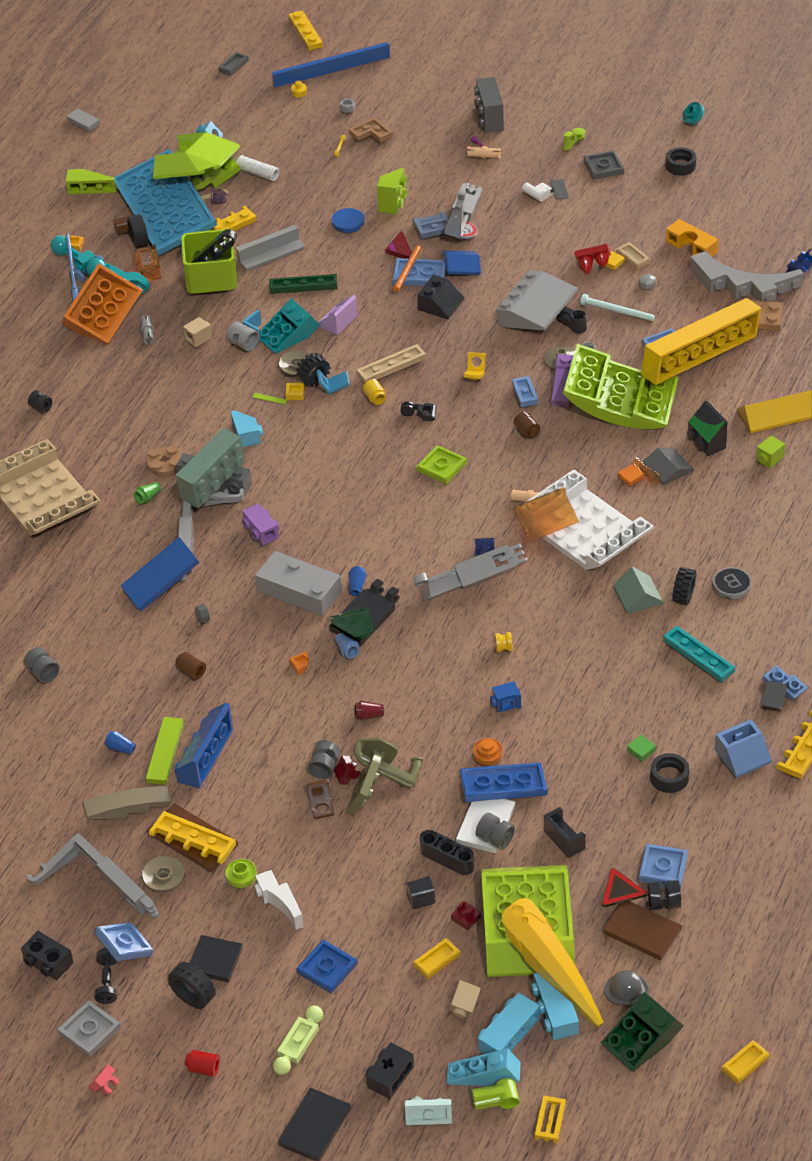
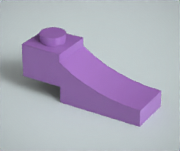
[551,354,573,407]

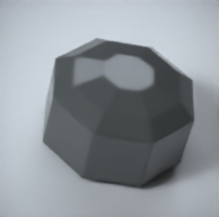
[195,604,210,623]

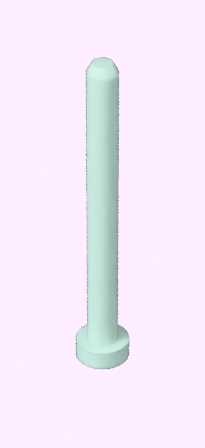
[580,294,655,321]

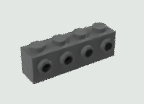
[176,453,252,497]

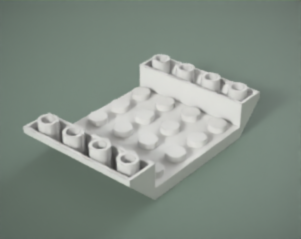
[520,470,654,570]

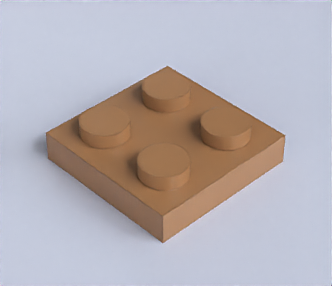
[750,300,783,331]

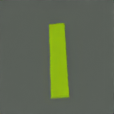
[253,393,288,405]

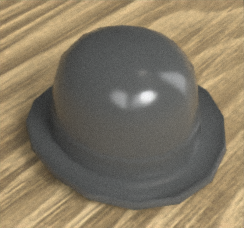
[604,970,649,1005]

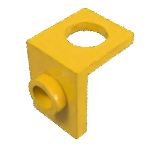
[464,352,486,380]

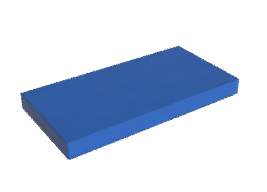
[121,537,200,611]
[460,762,548,802]

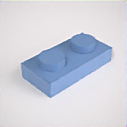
[512,376,538,408]

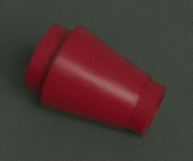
[354,701,384,721]

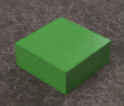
[627,735,656,762]

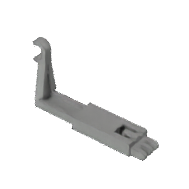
[444,182,482,238]
[179,488,244,581]
[413,544,528,602]
[26,833,159,918]

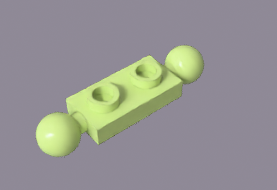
[273,1006,323,1075]

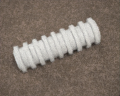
[236,155,279,181]

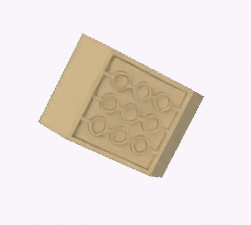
[0,439,101,536]

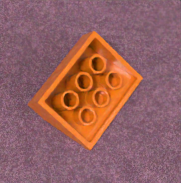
[62,263,143,345]

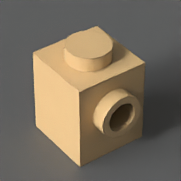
[183,317,212,348]
[448,980,481,1018]

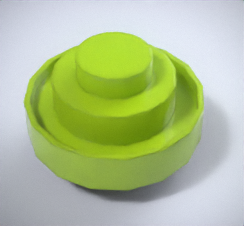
[225,859,257,888]

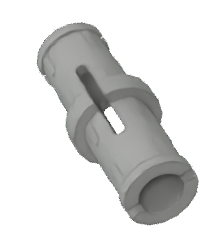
[140,315,155,345]

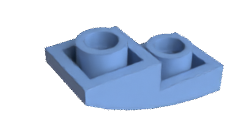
[762,665,808,700]

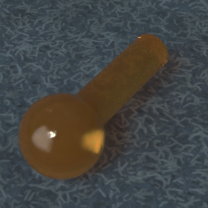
[632,458,661,484]

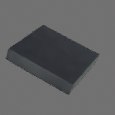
[190,935,243,983]

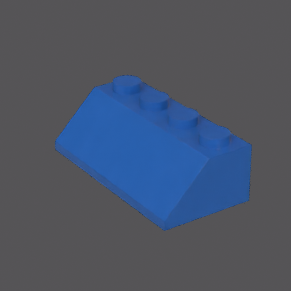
[175,703,234,789]

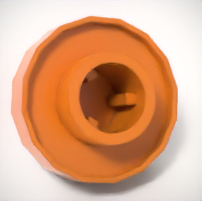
[473,738,503,766]

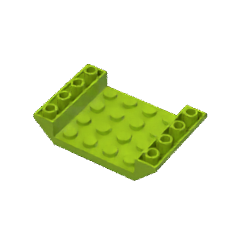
[481,865,575,977]

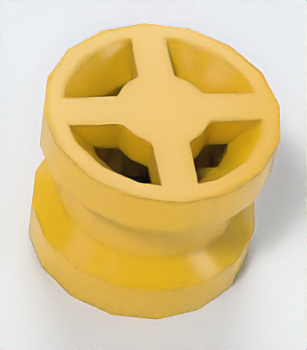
[495,632,513,653]

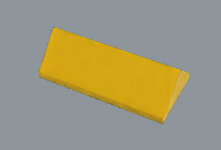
[737,390,812,433]

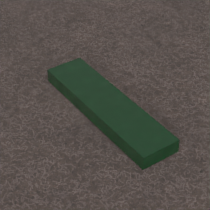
[269,274,338,294]

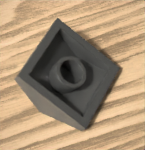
[642,447,694,485]

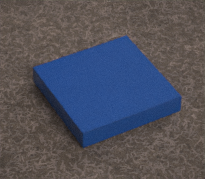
[296,939,358,994]

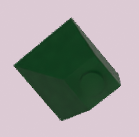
[327,607,374,639]

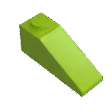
[66,169,117,194]

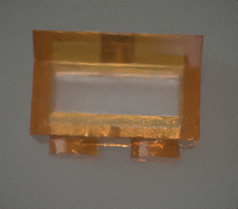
[133,244,162,281]

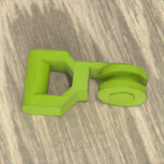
[563,128,585,150]

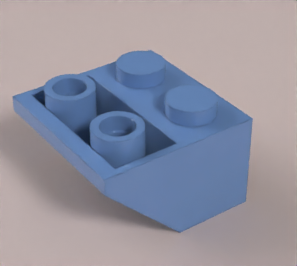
[715,719,772,778]

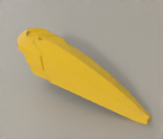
[502,898,604,1028]

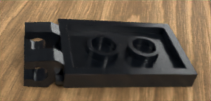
[329,579,400,646]

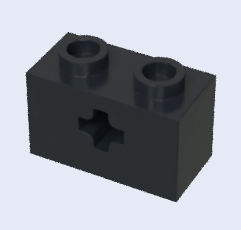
[365,1042,414,1100]

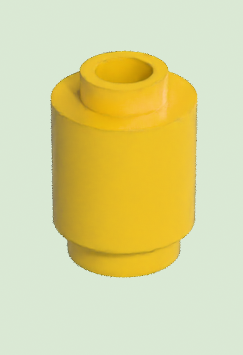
[363,379,386,405]

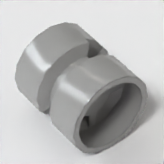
[227,321,260,352]

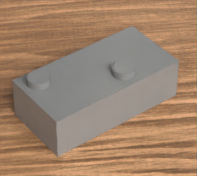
[255,551,342,616]

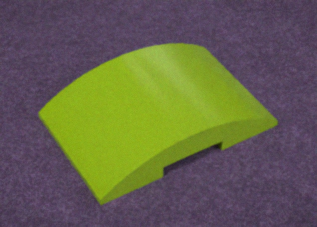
[563,344,679,429]

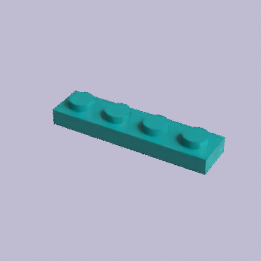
[663,626,736,683]

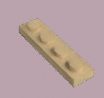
[356,344,426,384]

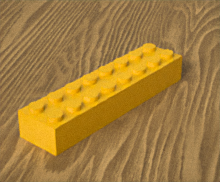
[641,298,762,385]

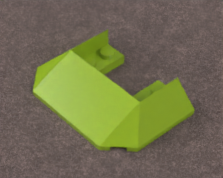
[153,132,240,179]

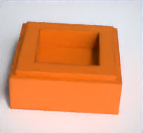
[618,464,644,487]

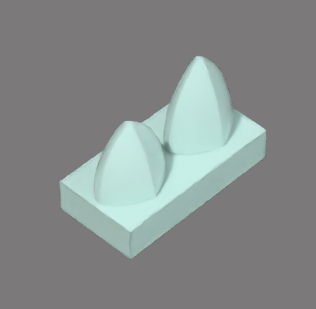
[405,1096,452,1125]

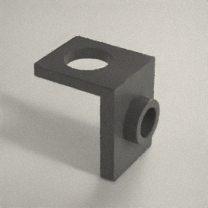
[760,680,787,711]

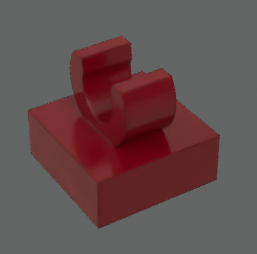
[334,755,361,785]
[451,901,481,930]

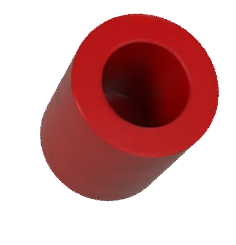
[185,1050,220,1077]

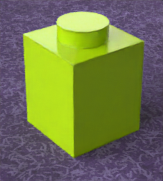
[756,436,785,468]

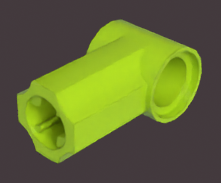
[472,1078,520,1110]

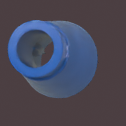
[348,566,367,596]
[104,731,136,755]

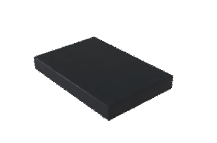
[278,1087,351,1161]

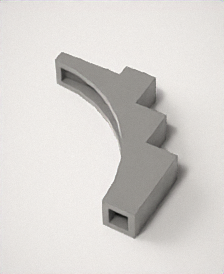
[690,251,804,302]

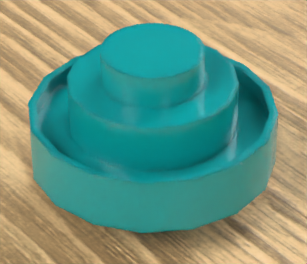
[682,102,705,125]

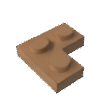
[349,117,393,143]

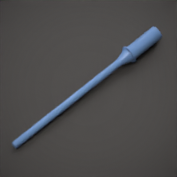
[66,233,79,301]

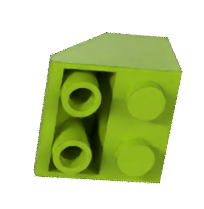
[377,168,408,215]

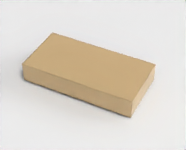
[616,242,651,270]

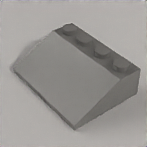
[496,270,578,330]

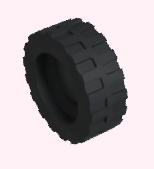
[167,961,216,1010]

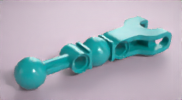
[50,235,150,294]

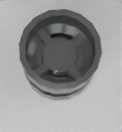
[23,647,60,683]
[307,740,341,779]
[475,812,515,850]

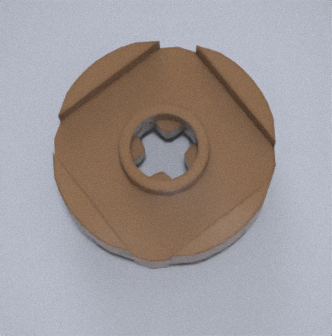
[147,445,182,477]

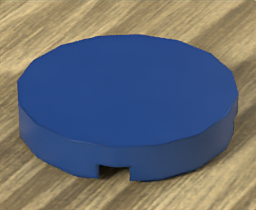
[332,208,365,233]

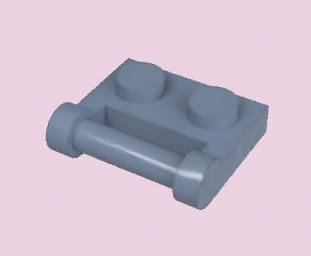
[413,211,449,239]

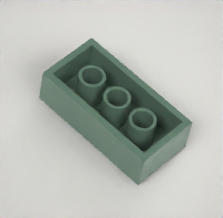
[176,428,245,508]

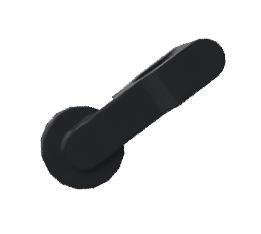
[400,401,437,421]

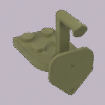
[346,738,423,815]

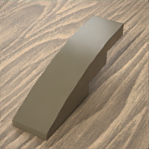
[82,786,171,819]

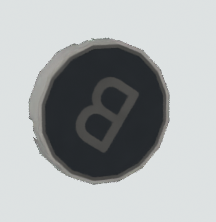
[713,567,752,600]

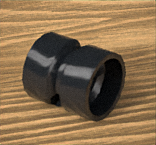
[648,880,682,910]

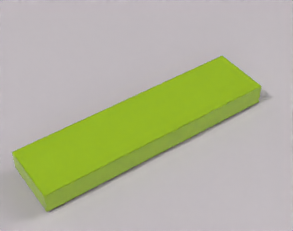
[146,717,184,785]

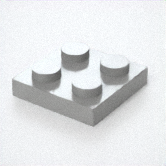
[58,1000,121,1057]

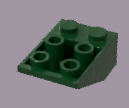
[601,991,684,1072]

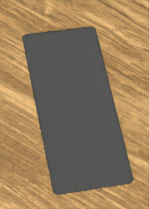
[550,179,569,199]

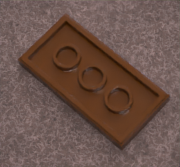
[147,803,238,872]

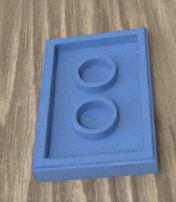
[392,258,446,286]

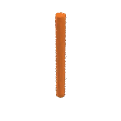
[393,245,422,292]

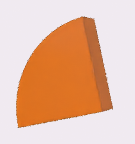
[289,651,309,675]

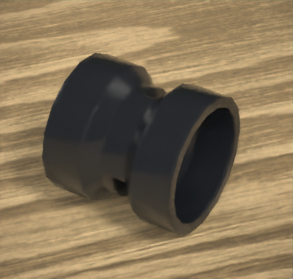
[27,390,53,413]

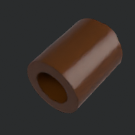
[113,214,133,235]
[514,411,540,439]
[175,652,206,680]

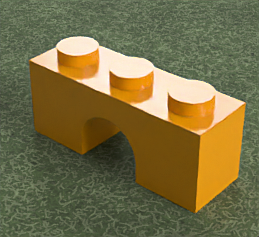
[666,219,719,257]

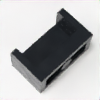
[544,807,586,859]

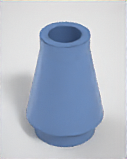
[335,633,360,659]

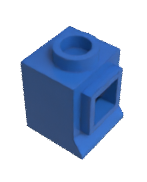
[490,681,522,712]

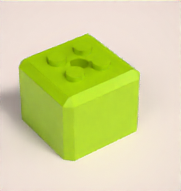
[181,229,238,294]

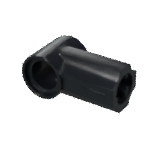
[556,306,587,334]

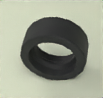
[665,147,697,176]
[127,214,149,248]
[650,753,689,793]

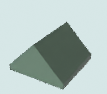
[613,567,663,614]

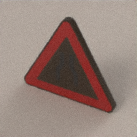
[602,868,647,907]

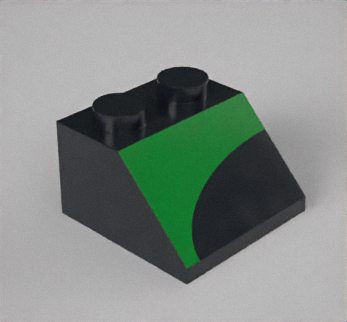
[687,401,728,456]

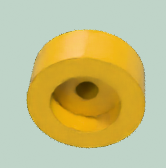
[291,81,307,97]

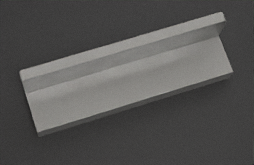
[236,225,305,271]

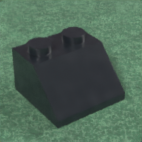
[417,274,464,320]

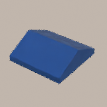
[441,251,481,275]

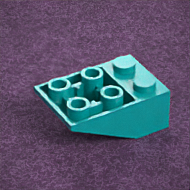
[259,298,320,354]

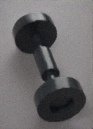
[95,948,118,1004]

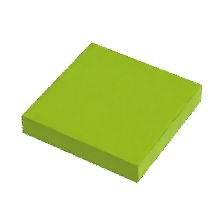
[416,445,467,484]

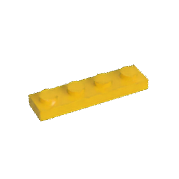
[288,11,323,51]

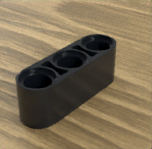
[419,830,474,875]

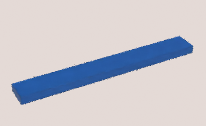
[272,42,390,88]

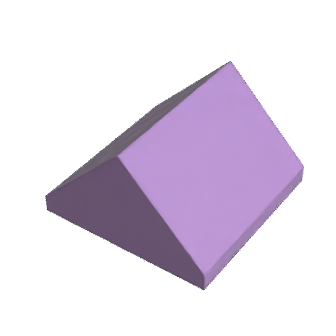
[318,295,358,335]

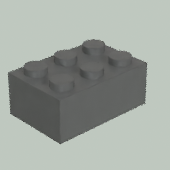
[474,77,504,133]

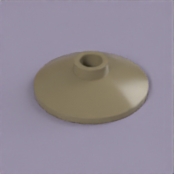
[544,346,575,370]
[279,350,310,375]
[142,856,185,891]

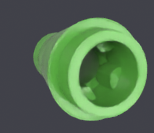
[133,482,161,504]

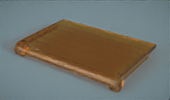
[513,487,579,542]

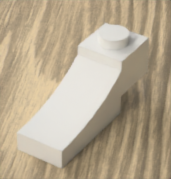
[254,870,304,930]

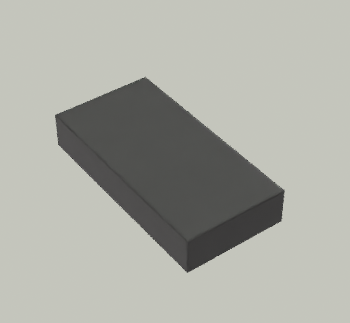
[218,52,249,76]

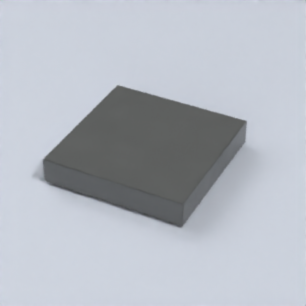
[584,150,624,180]

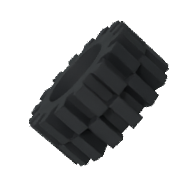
[296,352,331,387]
[672,567,697,604]

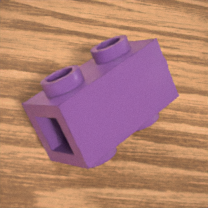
[242,503,279,546]

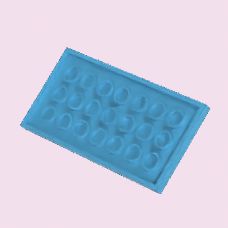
[114,149,217,256]

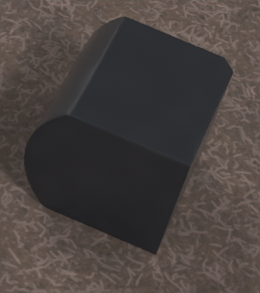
[406,876,435,910]

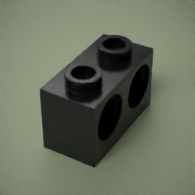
[21,931,74,980]

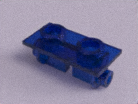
[785,249,812,273]

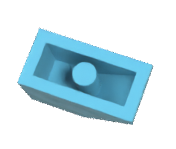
[231,410,263,447]

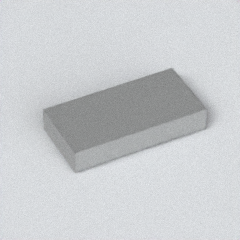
[67,109,100,132]

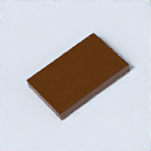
[603,901,682,960]

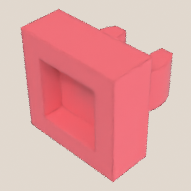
[88,1064,119,1095]

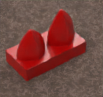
[574,244,611,274]

